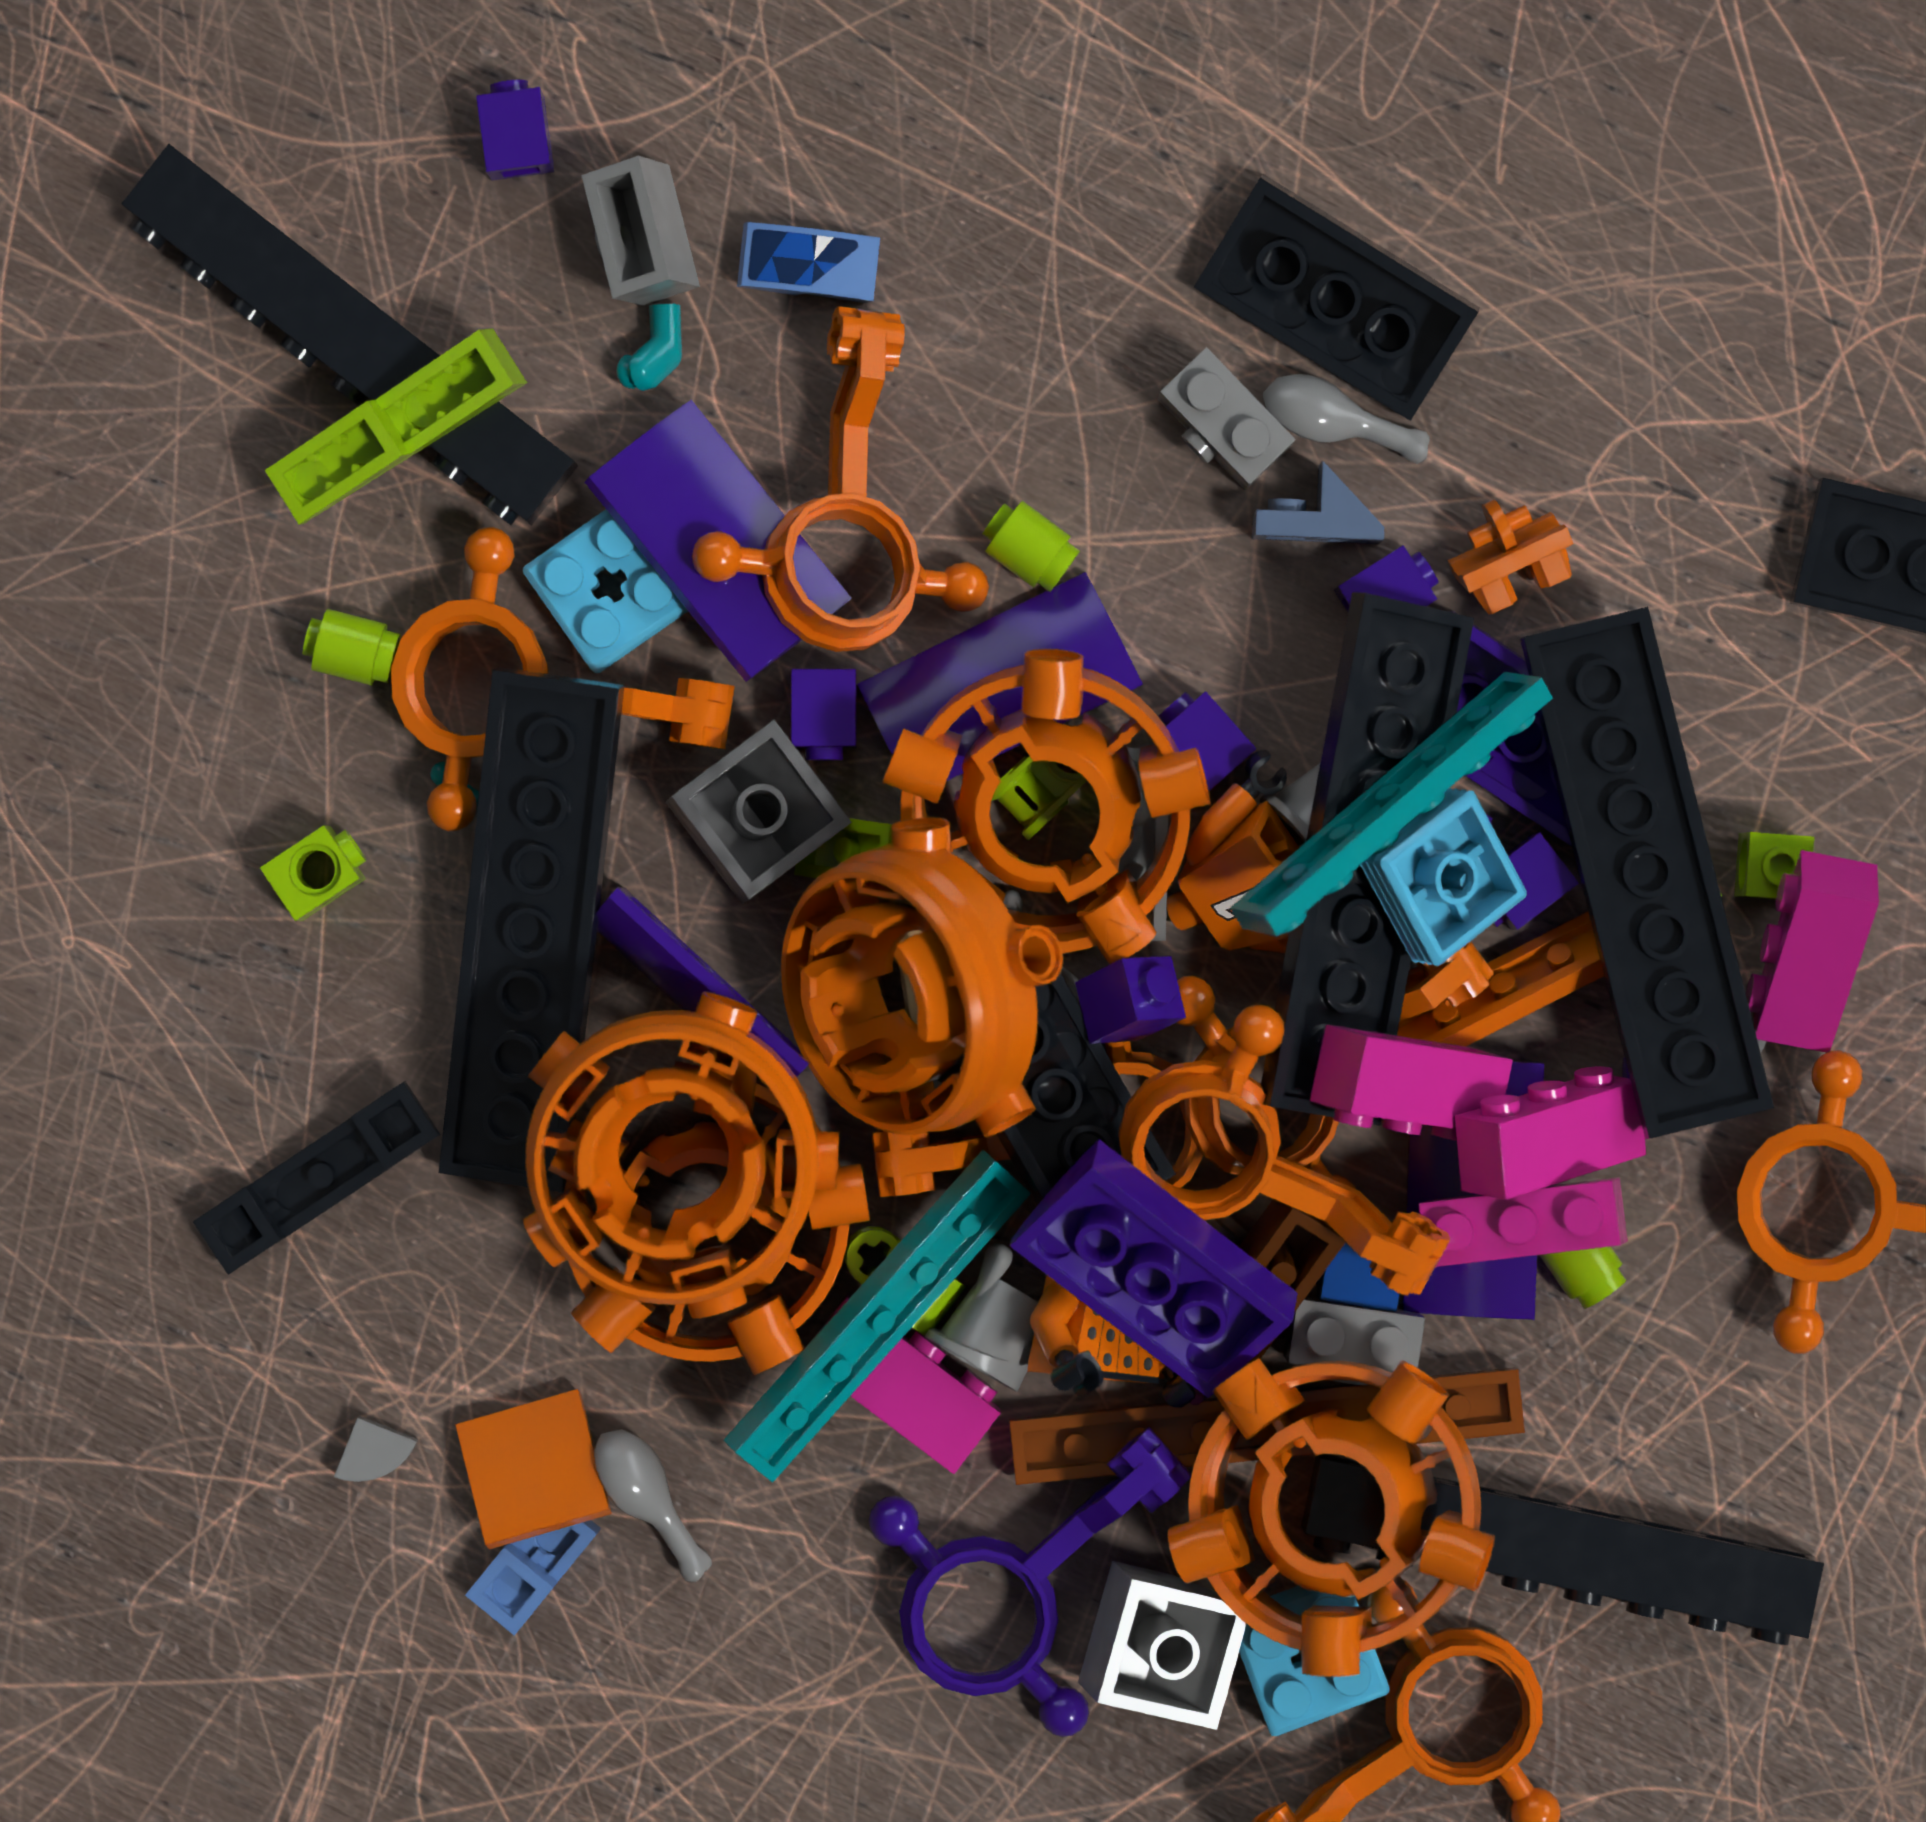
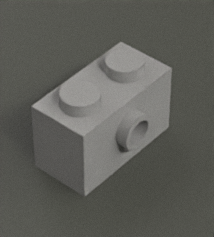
[581,156,700,306]
[1157,347,1296,490]
[1284,1295,1425,1385]

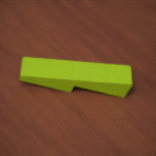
[265,329,527,525]

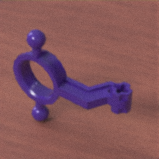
[868,1427,1192,1737]

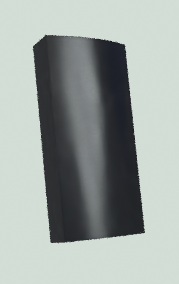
[1194,174,1480,421]
[956,973,1176,1206]

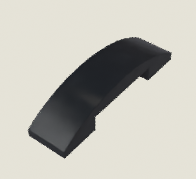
[193,1081,441,1275]

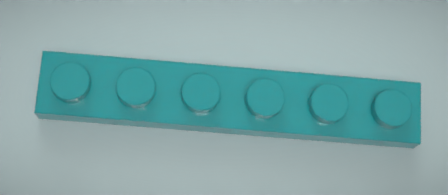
[1230,672,1553,936]
[723,1150,1031,1483]

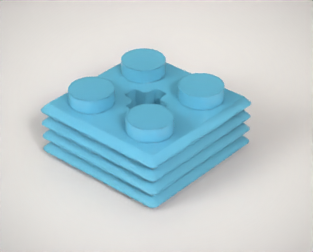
[523,509,688,673]
[1361,788,1527,966]
[1239,1586,1390,1736]

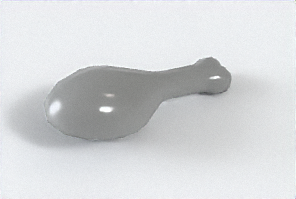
[1263,374,1430,464]
[594,1429,712,1582]

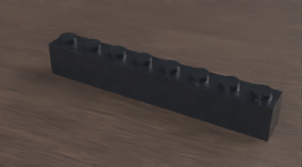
[122,144,578,526]
[1301,1454,1824,1645]

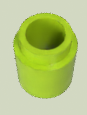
[982,500,1080,592]
[302,609,401,686]
[1539,1246,1626,1309]

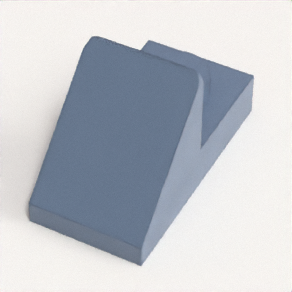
[1252,461,1385,544]

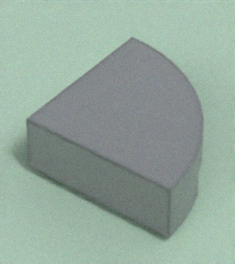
[334,1416,419,1482]

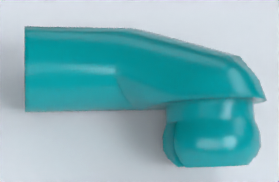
[616,304,682,391]

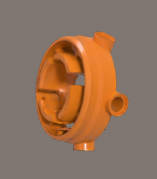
[883,649,1210,965]
[781,817,1063,1137]
[523,992,839,1318]
[548,1061,870,1375]
[1168,1358,1495,1677]

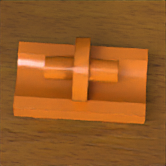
[1447,499,1574,615]

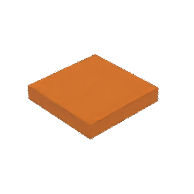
[455,1389,612,1550]

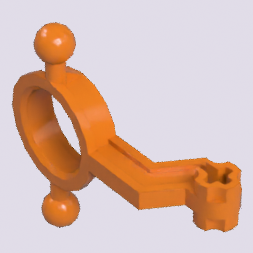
[692,306,989,652]
[391,527,735,832]
[1177,941,1494,1189]
[1118,1004,1450,1296]
[871,1041,1203,1197]
[1737,1050,1926,1354]
[1251,1580,1561,1822]

